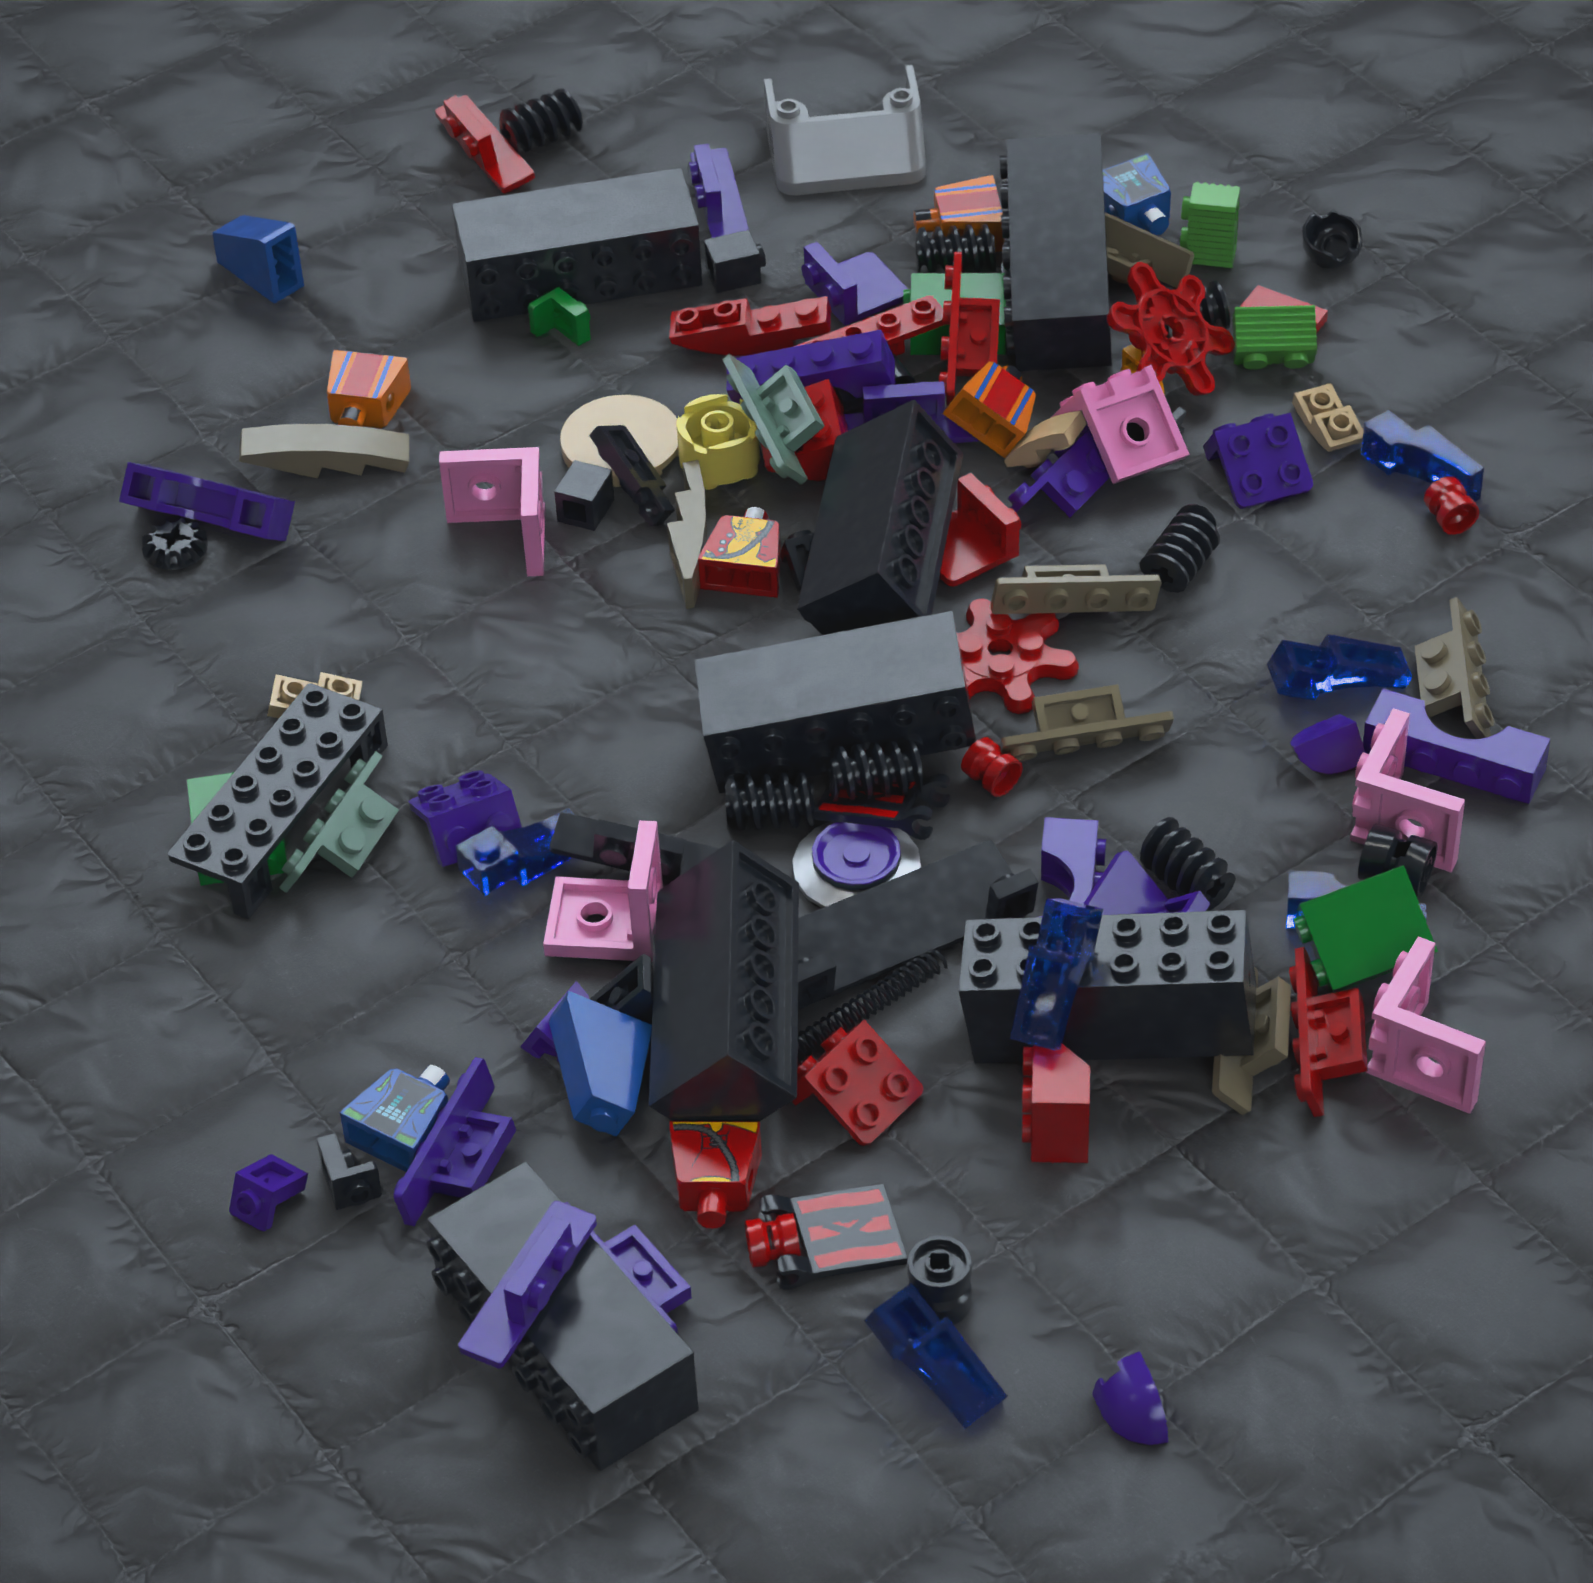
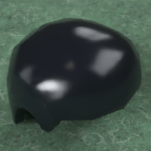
[1302,210,1363,268]

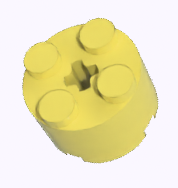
[676,394,760,490]

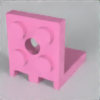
[1050,365,1190,484]
[439,447,545,576]
[1350,708,1465,872]
[543,820,663,962]
[1366,936,1486,1114]

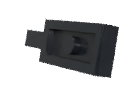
[589,425,675,526]

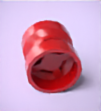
[1424,476,1480,535]
[961,737,1023,797]
[744,1213,800,1268]

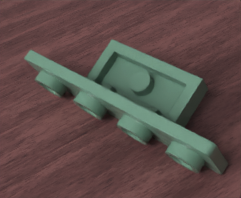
[723,354,825,485]
[279,751,399,893]

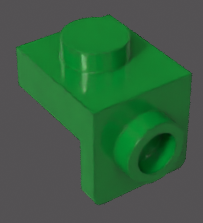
[528,287,591,346]

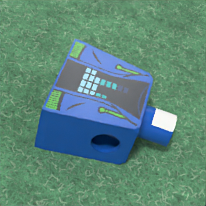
[1103,154,1171,236]
[340,1065,450,1172]

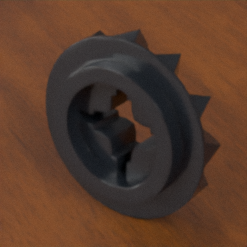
[142,517,208,570]

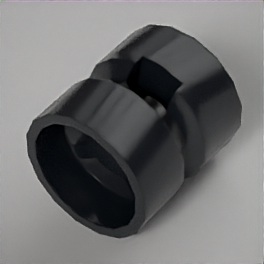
[1358,824,1438,897]
[907,1235,972,1328]

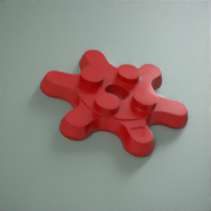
[1107,262,1235,396]
[957,598,1079,714]

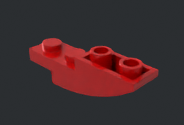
[669,296,831,356]

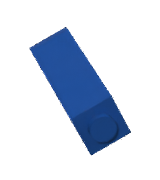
[212,215,304,304]
[549,991,652,1136]

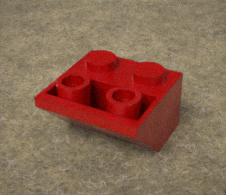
[760,379,848,482]
[1022,1028,1090,1163]

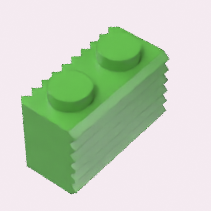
[1180,181,1240,269]
[1232,305,1317,369]

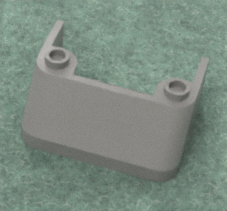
[764,65,926,195]

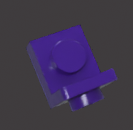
[229,1154,308,1232]

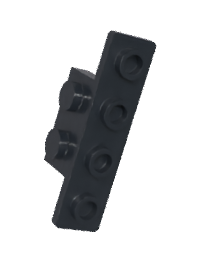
[550,812,720,881]

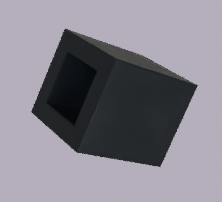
[704,230,766,293]
[554,460,615,531]

